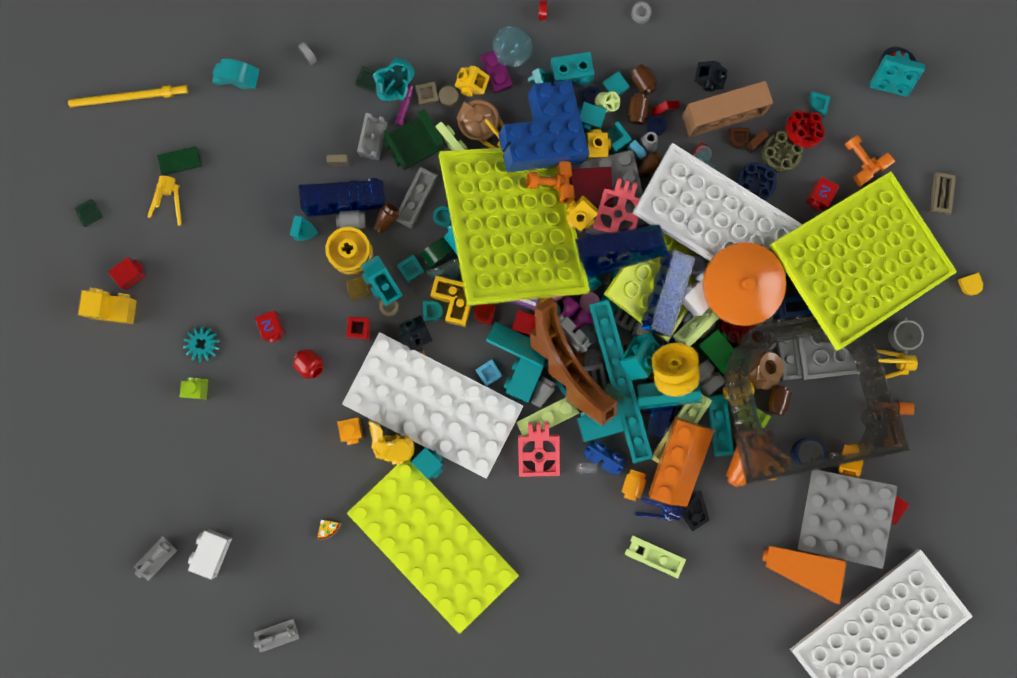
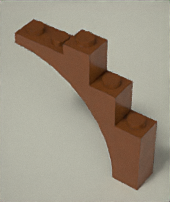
[530,297,617,426]

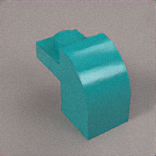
[212,59,259,90]

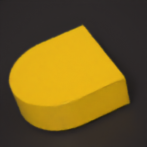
[958,272,983,296]

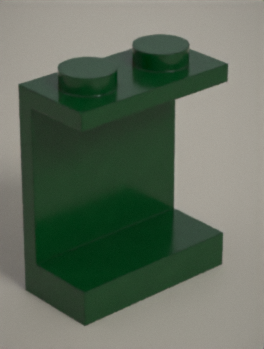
[382,108,445,170]

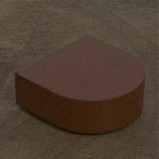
[729,128,750,149]

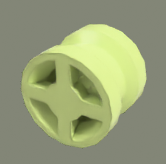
[595,91,620,112]

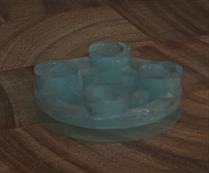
[493,26,532,66]

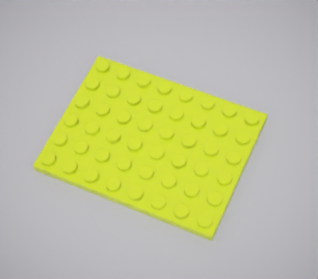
[439,148,590,305]
[769,172,957,351]

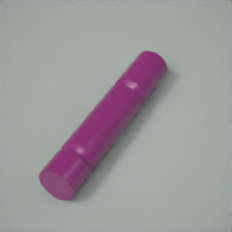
[395,85,413,126]

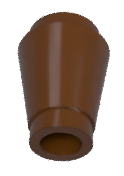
[637,151,662,178]
[373,203,399,233]

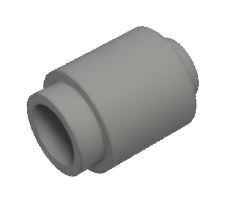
[336,210,366,230]

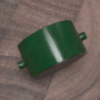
[421,237,455,268]

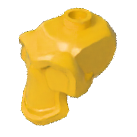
[368,420,415,465]

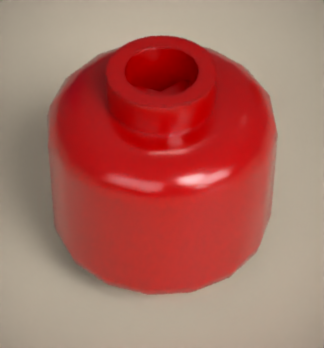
[293,349,324,379]

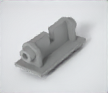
[559,315,591,355]
[134,536,178,581]
[253,619,300,653]

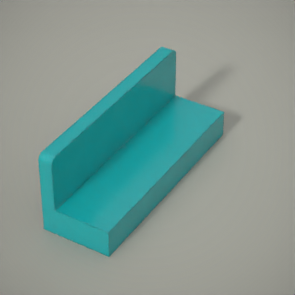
[486,322,546,367]
[637,383,702,410]

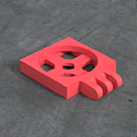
[593,178,640,239]
[518,422,560,477]

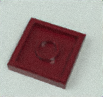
[571,167,613,208]

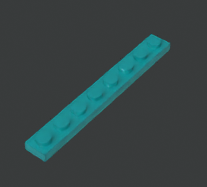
[589,299,653,463]

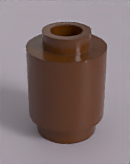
[630,64,658,95]
[627,94,650,125]
[767,385,792,416]

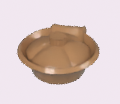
[456,100,500,141]
[747,347,784,390]

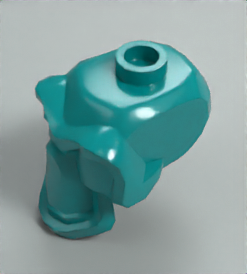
[373,57,415,102]

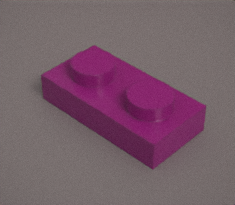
[480,49,513,94]

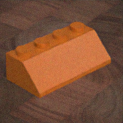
[648,416,714,507]

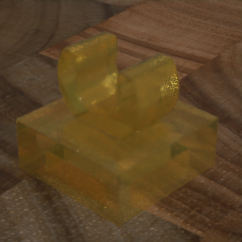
[345,276,371,301]

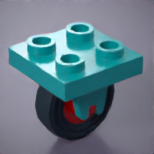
[869,47,925,97]

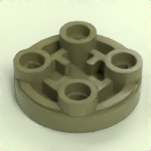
[762,131,804,173]

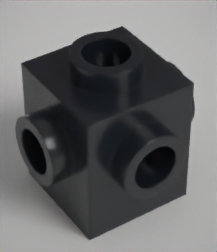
[694,61,728,92]
[399,315,433,351]

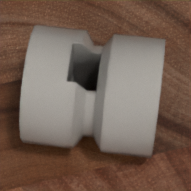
[699,359,726,397]

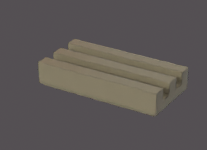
[929,172,956,215]

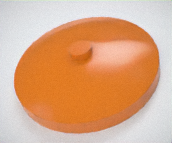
[703,242,786,326]

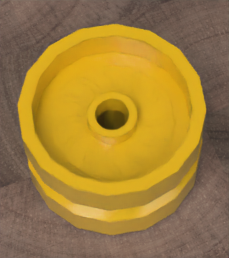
[325,227,373,275]
[652,343,700,397]

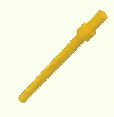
[68,85,188,108]

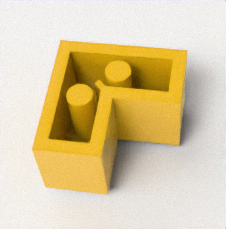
[431,276,471,328]
[78,288,137,324]

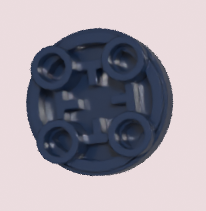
[736,162,777,201]

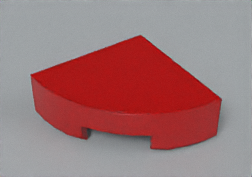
[652,101,680,116]

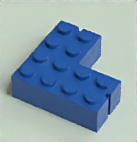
[498,81,589,172]

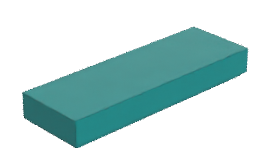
[707,394,734,457]

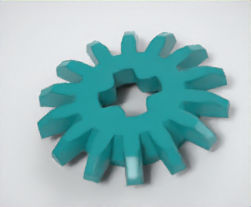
[183,326,220,362]

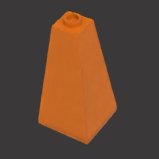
[763,545,846,604]

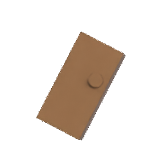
[682,81,773,138]

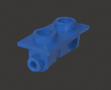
[583,440,626,475]

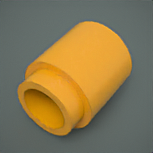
[621,470,646,501]

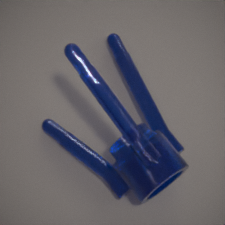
[635,486,683,522]

